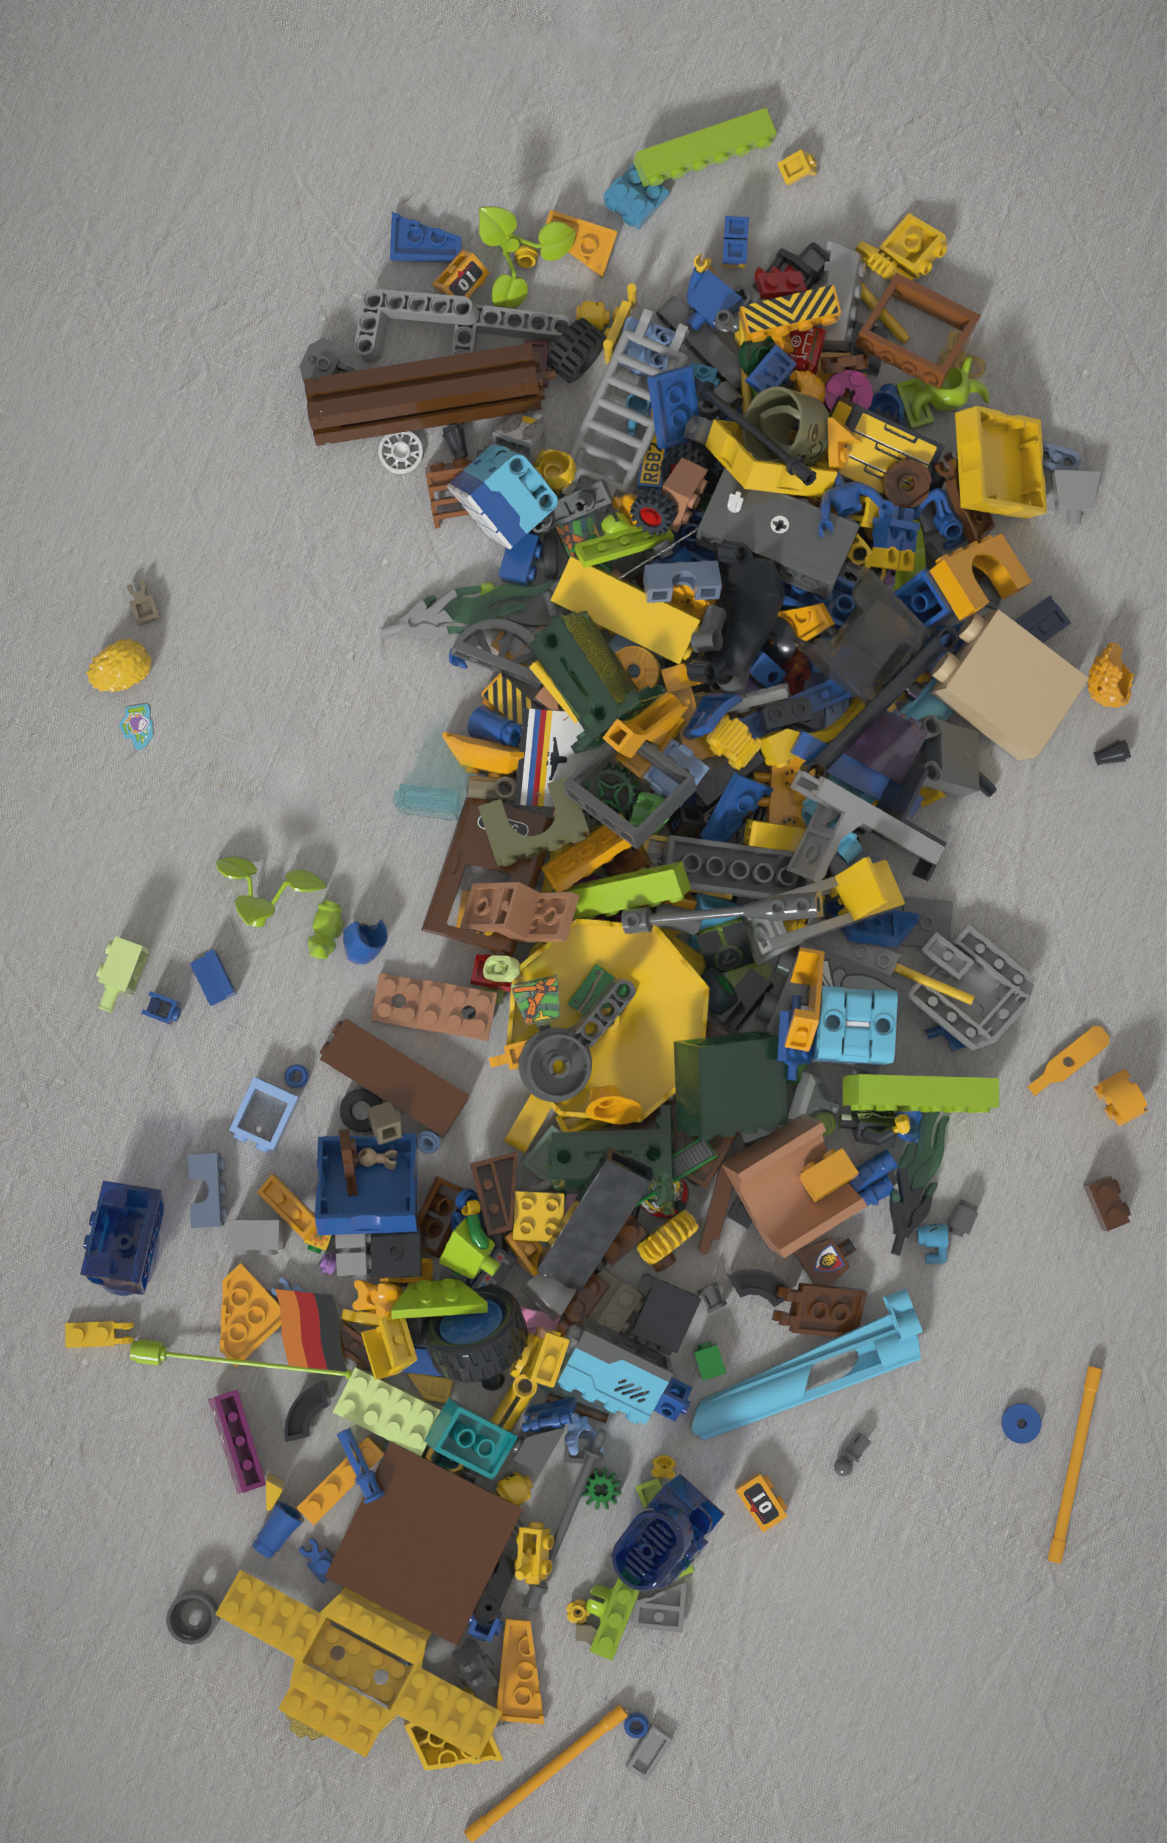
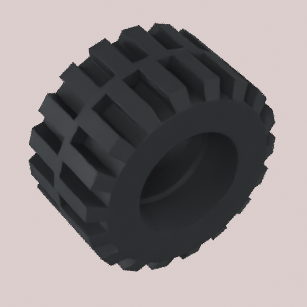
[546,318,606,383]

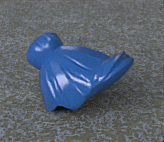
[868,383,906,427]

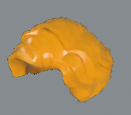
[789,370,826,406]

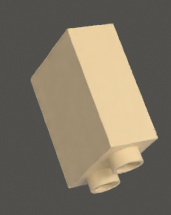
[930,609,1089,761]

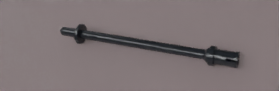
[694,376,817,486]

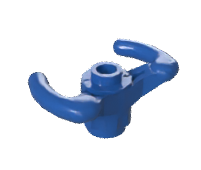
[913,488,967,550]

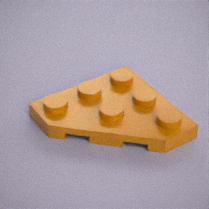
[219,1263,281,1367]

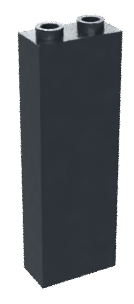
[537,1147,652,1292]

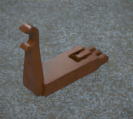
[699,1158,733,1254]

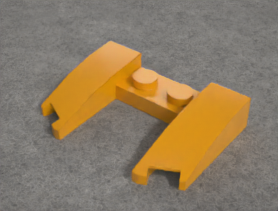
[661,663,716,760]

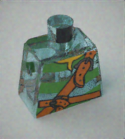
[555,516,604,559]
[511,974,560,1032]

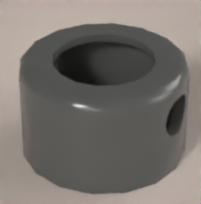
[166,1590,219,1645]

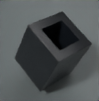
[668,803,705,839]

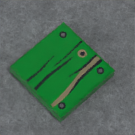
[568,964,636,1028]

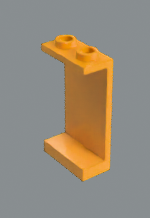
[785,947,825,1051]

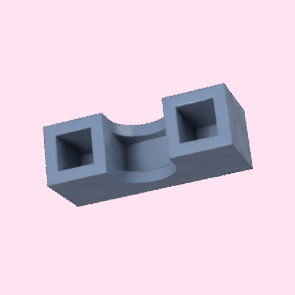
[643,560,722,603]
[188,1153,227,1228]

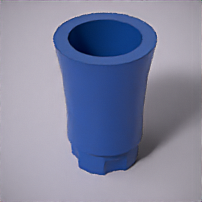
[468,706,522,747]
[252,1500,305,1559]

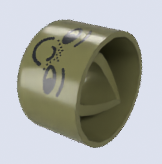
[742,386,830,467]

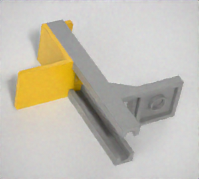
[742,856,905,966]

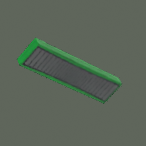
[636,1136,717,1207]

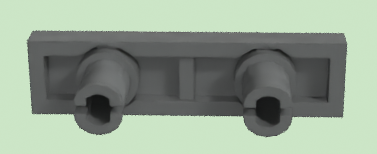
[529,478,614,535]

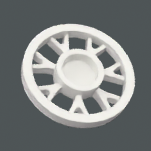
[378,431,423,474]

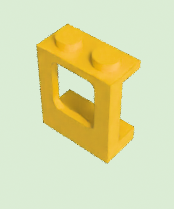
[361,1315,418,1380]
[522,1325,570,1388]

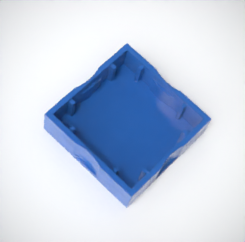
[315,1133,418,1235]

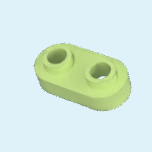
[483,955,520,982]

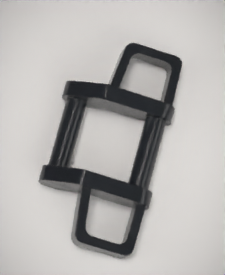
[752,242,830,301]

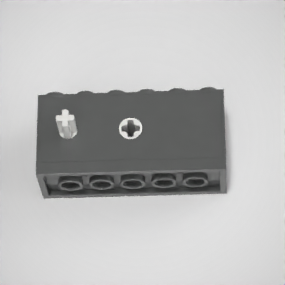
[695,469,860,600]

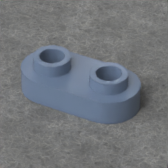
[1042,442,1081,471]

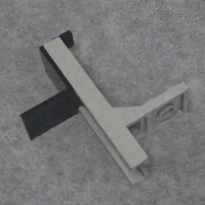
[786,761,947,884]

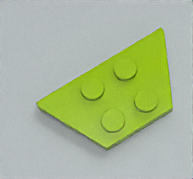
[391,1278,488,1319]

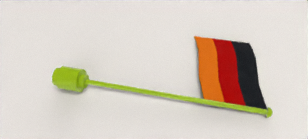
[130,1289,352,1379]

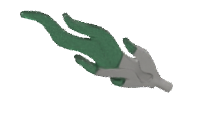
[381,579,554,639]

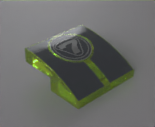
[696,917,755,973]

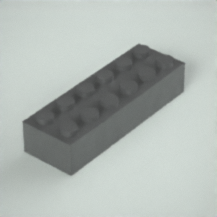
[663,835,812,899]

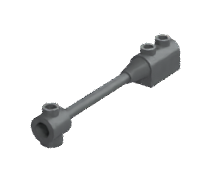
[622,892,824,934]

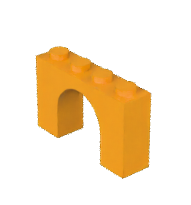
[929,534,1032,620]

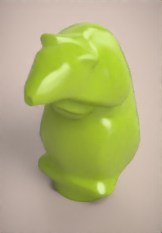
[308,901,344,959]

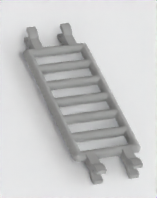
[562,308,689,515]

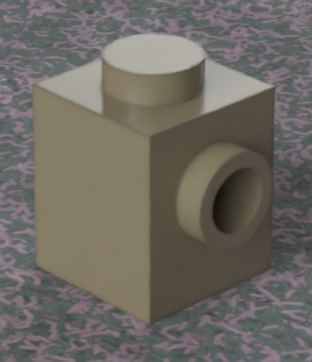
[367,1101,402,1145]

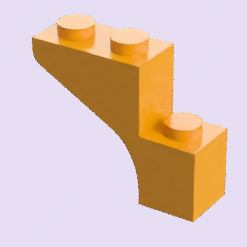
[603,692,688,758]

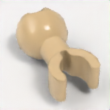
[358,1148,397,1170]

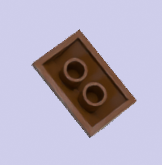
[417,1176,464,1258]

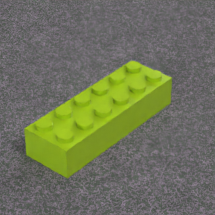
[843,1074,999,1114]

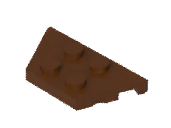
[602,819,653,877]

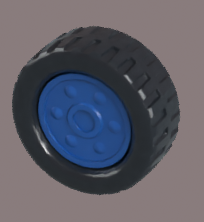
[422,1285,528,1391]

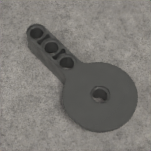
[518,978,635,1102]

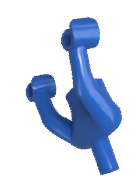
[818,471,894,537]

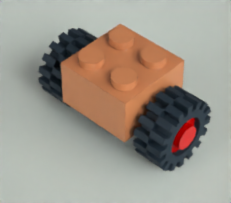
[630,444,708,535]

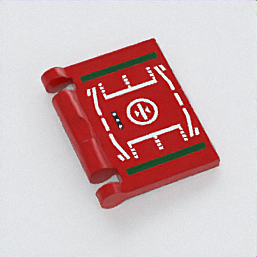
[786,327,827,374]

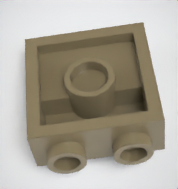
[588,1269,644,1335]

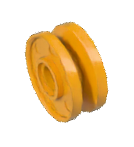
[608,646,661,697]

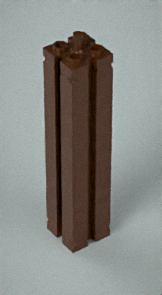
[304,343,556,446]

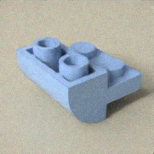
[618,317,675,377]

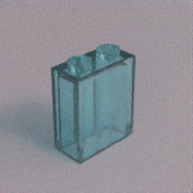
[393,784,460,821]

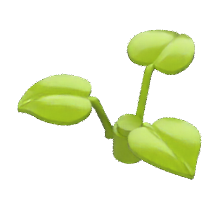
[478,206,576,309]
[215,857,327,927]

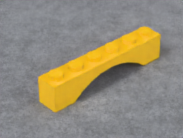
[759,683,897,768]

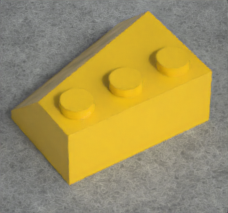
[404,1686,504,1771]

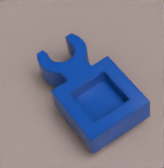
[299,1537,334,1584]

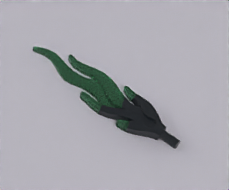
[889,1112,950,1256]

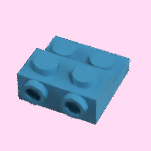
[603,163,670,230]

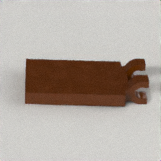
[935,452,995,544]
[772,1283,867,1337]

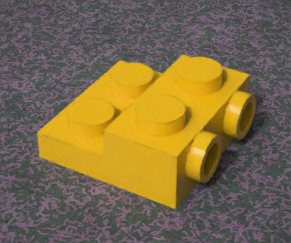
[879,213,948,280]

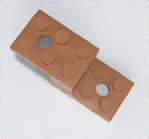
[460,882,579,942]
[371,973,498,1042]

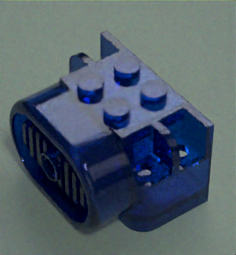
[80,1181,165,1296]
[610,1474,725,1591]

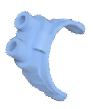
[565,1415,604,1460]

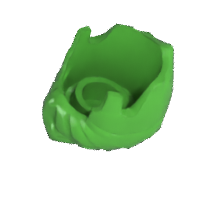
[630,792,669,835]

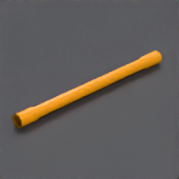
[1047,1366,1102,1564]
[464,1704,628,1843]

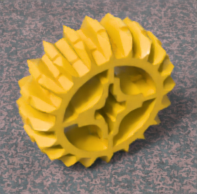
[637,1210,699,1265]

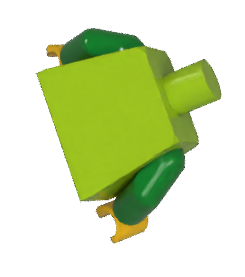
[439,1200,501,1279]

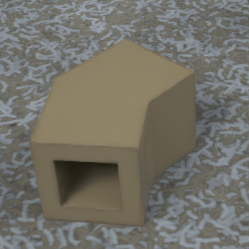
[576,1623,598,1645]

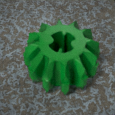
[582,1467,622,1510]

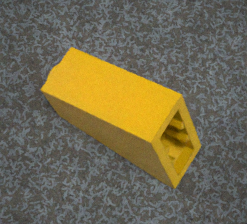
[743,819,806,852]

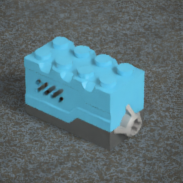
[557,1316,674,1425]

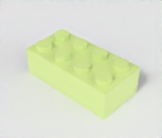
[333,1365,442,1456]

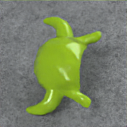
[912,356,990,420]

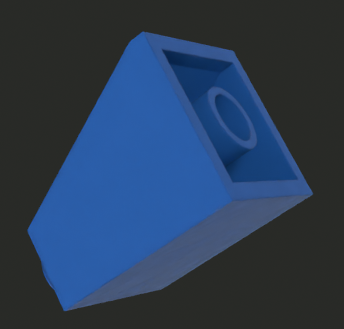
[891,569,956,636]

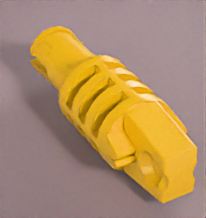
[854,241,915,281]

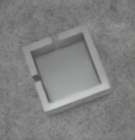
[229,1219,285,1255]
[335,1233,371,1276]

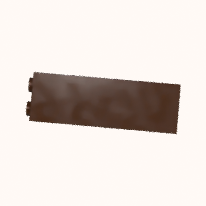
[319,1018,470,1137]

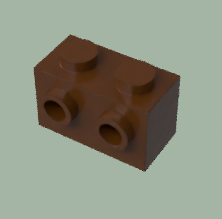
[1083,1176,1131,1231]

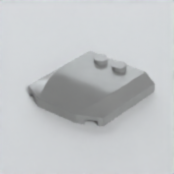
[907,924,1035,1051]

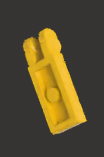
[65,1321,134,1348]

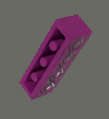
[208,1390,266,1494]

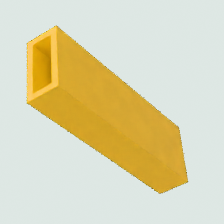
[550,556,702,664]

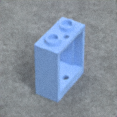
[229,1077,300,1153]

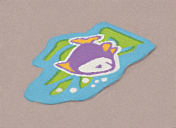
[119,704,153,750]

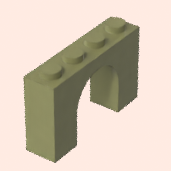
[478,776,590,866]

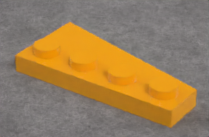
[496,1618,545,1725]

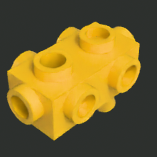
[515,1522,554,1584]

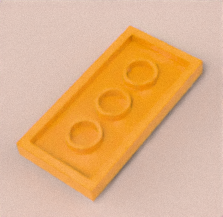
[541,813,632,892]

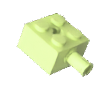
[97,936,150,1013]

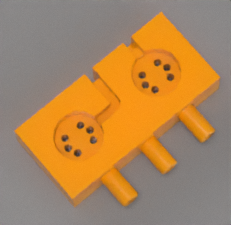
[753,757,815,829]

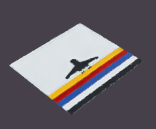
[514,708,607,809]

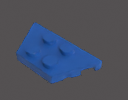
[826,901,920,948]

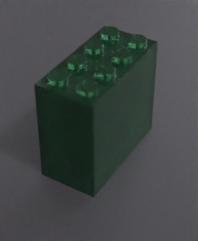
[674,1031,788,1140]

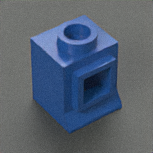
[141,991,182,1025]

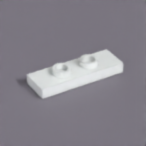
[727,683,790,713]

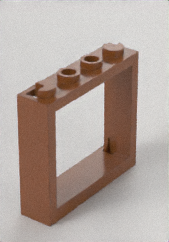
[855,273,981,389]

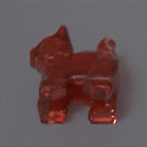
[781,646,812,695]

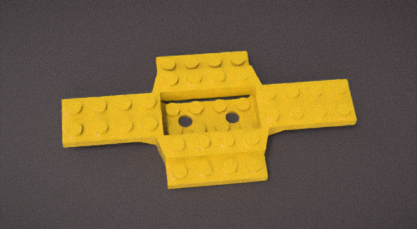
[215,1570,503,1759]

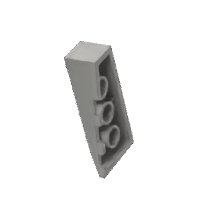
[818,241,866,351]

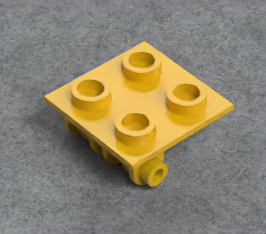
[513,1191,565,1242]

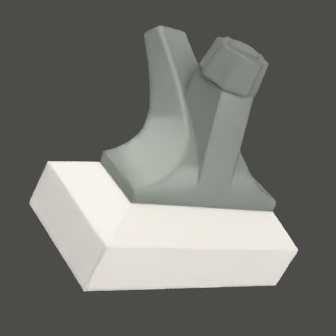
[788,1072,841,1120]

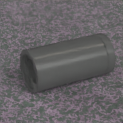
[649,903,701,935]

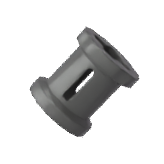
[698,1282,727,1313]

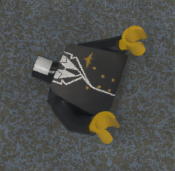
[838,1110,910,1148]

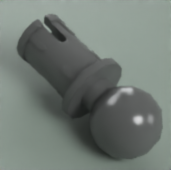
[834,1432,871,1477]

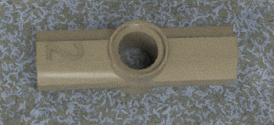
[466,776,541,803]

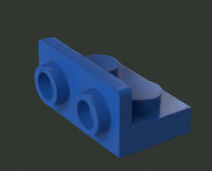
[745,345,797,394]

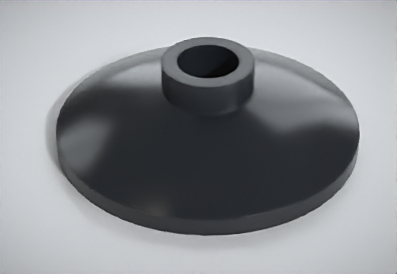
[760,616,797,664]

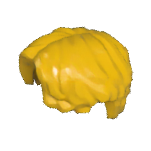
[535,449,577,491]

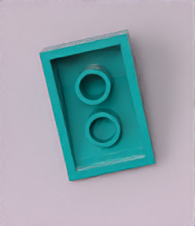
[424,1398,518,1480]

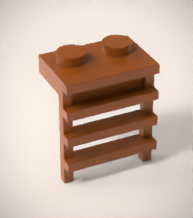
[425,457,472,529]

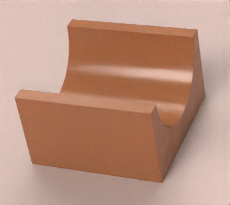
[721,1113,867,1258]

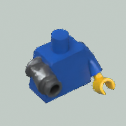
[686,253,744,332]

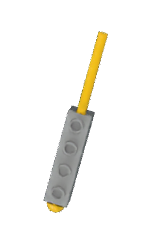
[796,918,975,1005]

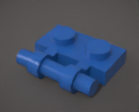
[522,1396,577,1433]

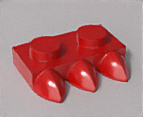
[754,265,807,299]

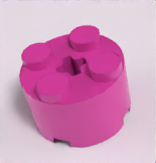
[825,370,873,413]

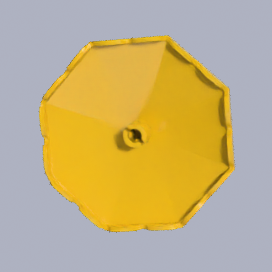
[506,919,709,1122]

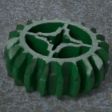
[582,761,642,824]

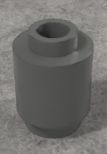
[947,1199,978,1237]

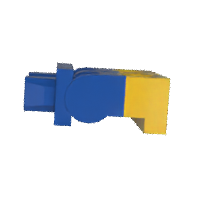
[865,506,920,572]

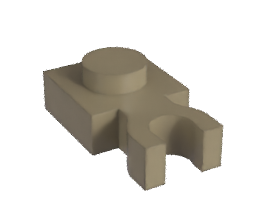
[126,580,161,626]

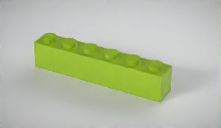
[633,108,777,187]
[549,861,691,921]

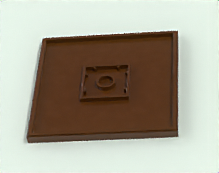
[325,1442,524,1645]

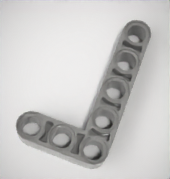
[354,289,479,363]
[451,304,572,356]

